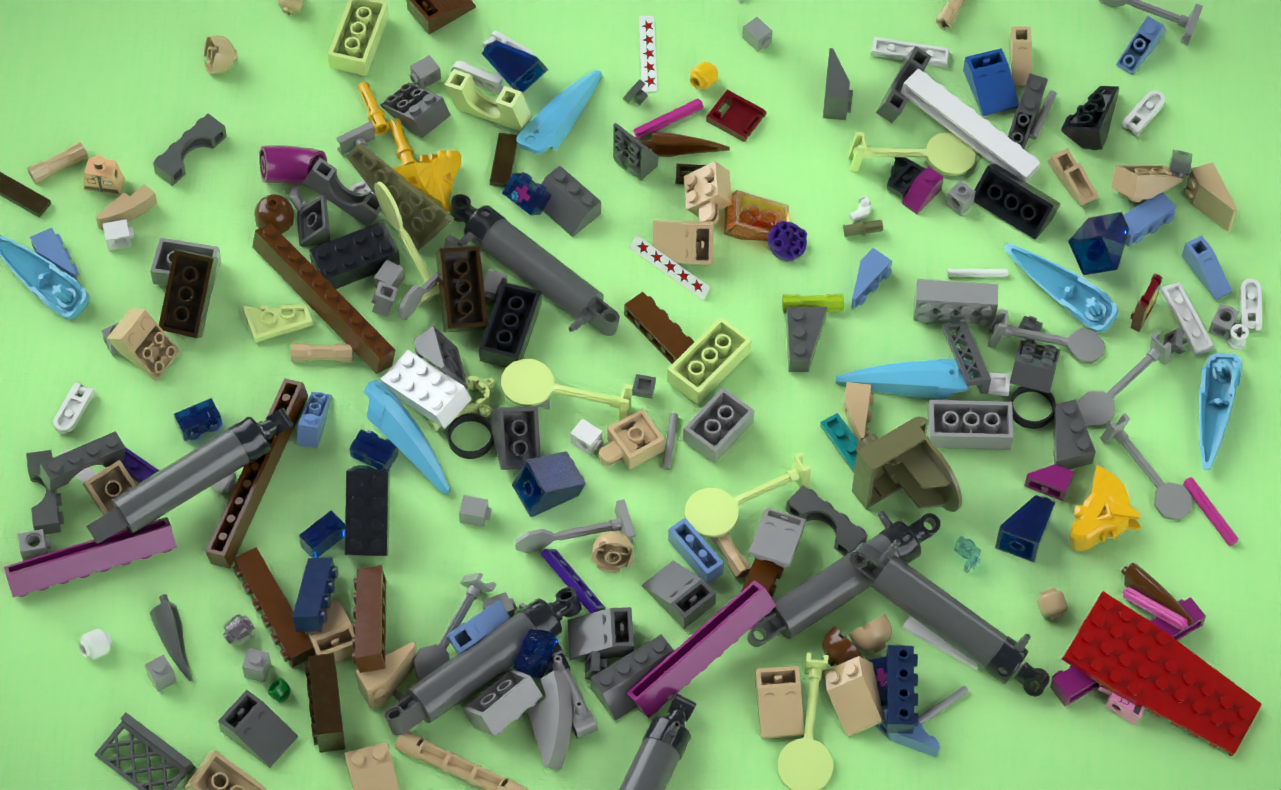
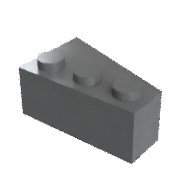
[786,307,827,372]
[1053,400,1096,469]

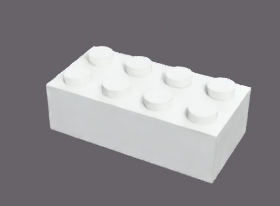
[381,350,472,429]

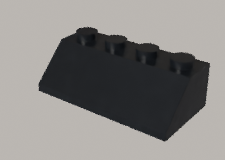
[974,163,1061,240]

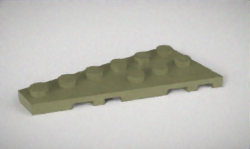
[346,143,454,251]

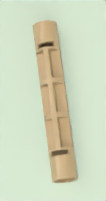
[395,731,528,790]

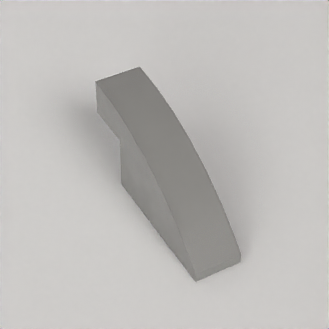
[527,671,572,770]

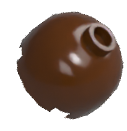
[254,194,294,234]
[822,626,864,667]

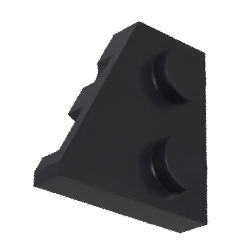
[887,157,926,199]

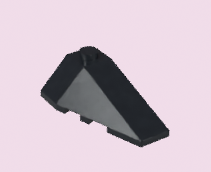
[1061,86,1119,150]

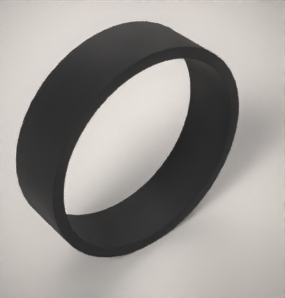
[1010,386,1056,429]
[448,413,494,459]

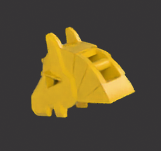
[393,150,461,212]
[1070,465,1141,551]

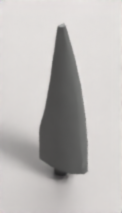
[150,594,193,681]

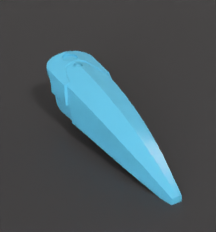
[516,70,602,154]
[0,235,89,319]
[1004,243,1119,332]
[1199,353,1242,471]
[836,359,972,399]
[364,380,451,494]

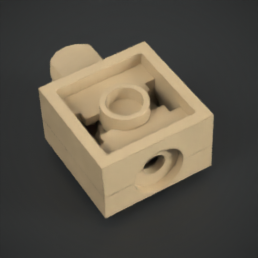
[684,161,732,225]
[599,408,665,470]

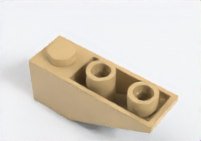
[1009,26,1032,87]
[843,382,874,443]

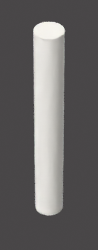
[947,269,1008,277]

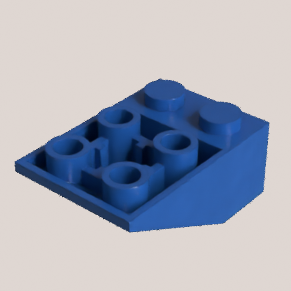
[963,48,1019,117]

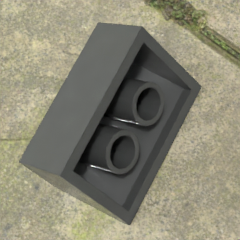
[532,166,601,237]

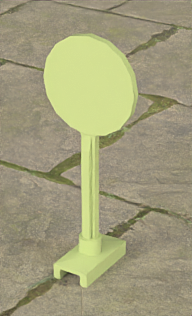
[848,132,976,176]
[374,182,440,306]
[501,359,633,421]
[684,452,811,538]
[777,653,834,790]

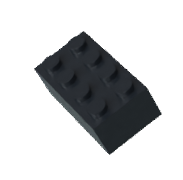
[309,221,400,289]
[479,282,542,368]
[345,468,390,556]

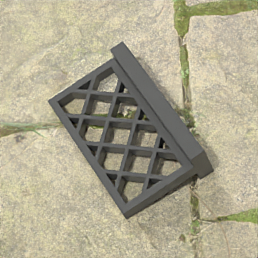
[94,712,196,790]

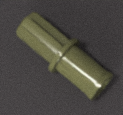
[843,220,883,238]

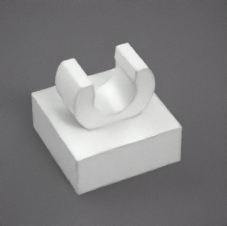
[988,373,1010,396]

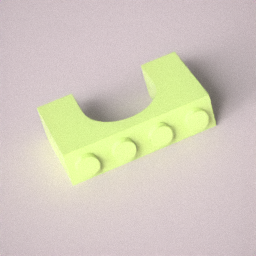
[445,69,532,131]

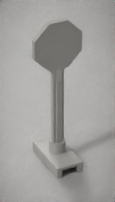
[1098,0,1203,46]
[336,121,375,155]
[398,235,483,320]
[988,309,1104,363]
[1078,331,1171,426]
[1100,413,1192,521]
[515,499,636,553]
[413,573,497,680]

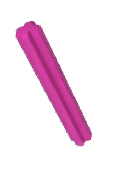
[633,98,704,139]
[1183,477,1239,546]
[1122,587,1188,630]

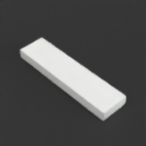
[871,37,950,68]
[1161,282,1214,356]
[902,616,979,671]

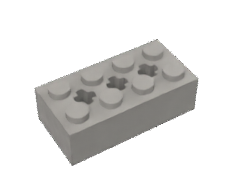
[913,279,998,326]
[927,400,1013,450]

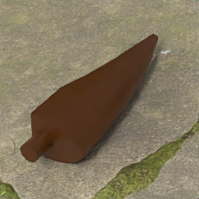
[642,132,730,157]
[1121,563,1193,623]

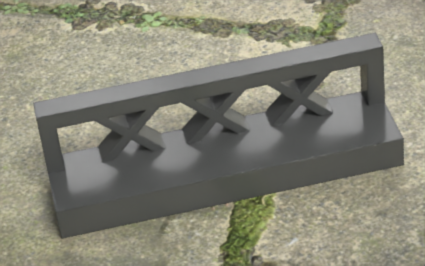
[942,321,991,394]

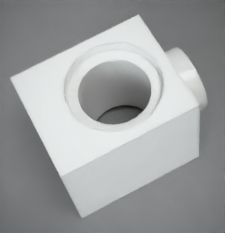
[103,219,134,251]
[570,419,603,456]

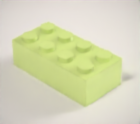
[328,0,389,76]
[667,317,752,405]

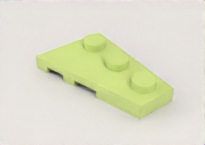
[242,305,313,343]

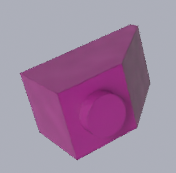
[902,166,944,215]
[1024,464,1074,501]

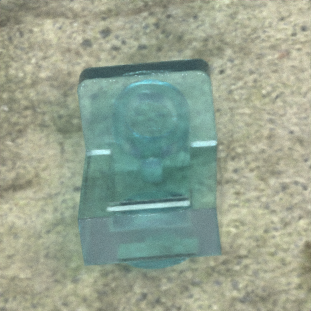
[954,536,981,573]

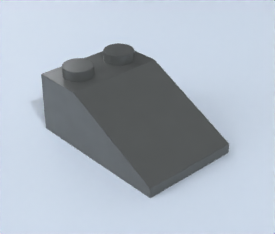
[823,48,853,120]
[414,326,469,389]
[491,407,541,470]

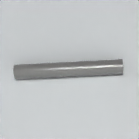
[1029,90,1057,140]
[662,413,678,470]
[918,686,969,724]

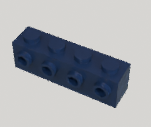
[292,557,339,632]
[886,645,918,734]

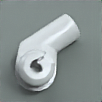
[849,196,872,223]

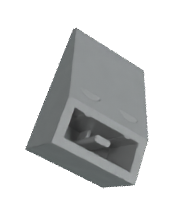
[748,507,806,567]

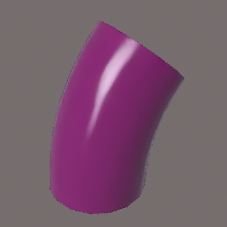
[259,145,327,186]

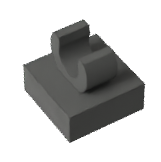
[623,79,648,105]
[1018,316,1043,341]
[1163,328,1188,354]
[632,374,656,399]
[585,651,609,680]

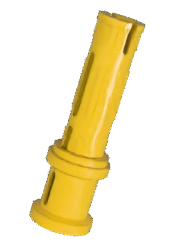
[357,82,390,135]
[389,118,417,166]

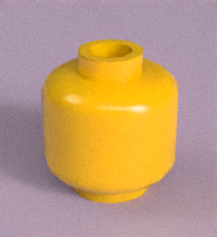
[690,61,718,90]

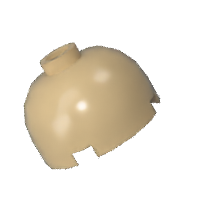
[204,35,237,74]
[592,531,634,573]
[849,614,892,653]

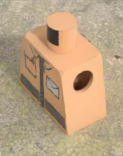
[83,155,125,195]

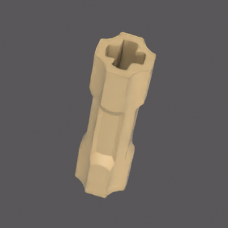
[935,0,965,30]
[27,142,88,184]
[291,343,353,362]
[710,532,751,580]

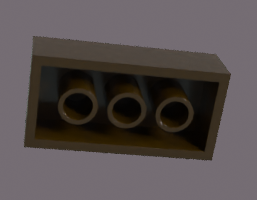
[436,246,488,333]
[159,249,219,338]
[305,653,345,753]

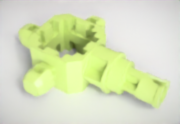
[428,376,497,431]

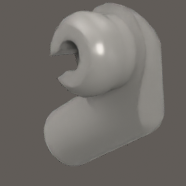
[289,185,308,211]

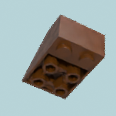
[406,0,476,35]

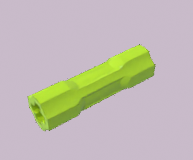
[782,294,844,313]

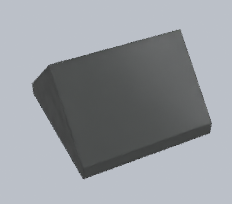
[297,194,330,247]

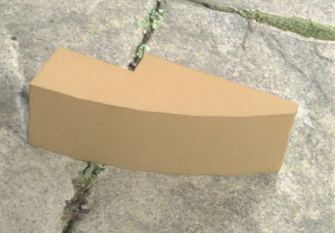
[1047,148,1099,206]
[95,184,157,230]

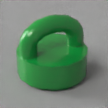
[268,678,290,703]

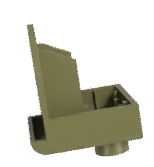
[852,417,962,512]

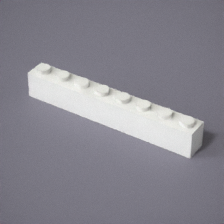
[901,69,1040,182]

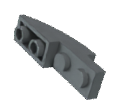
[1008,73,1048,149]
[1168,149,1193,179]

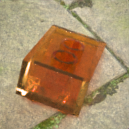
[724,190,789,241]

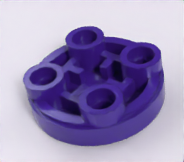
[767,221,807,261]

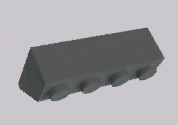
[590,634,674,721]

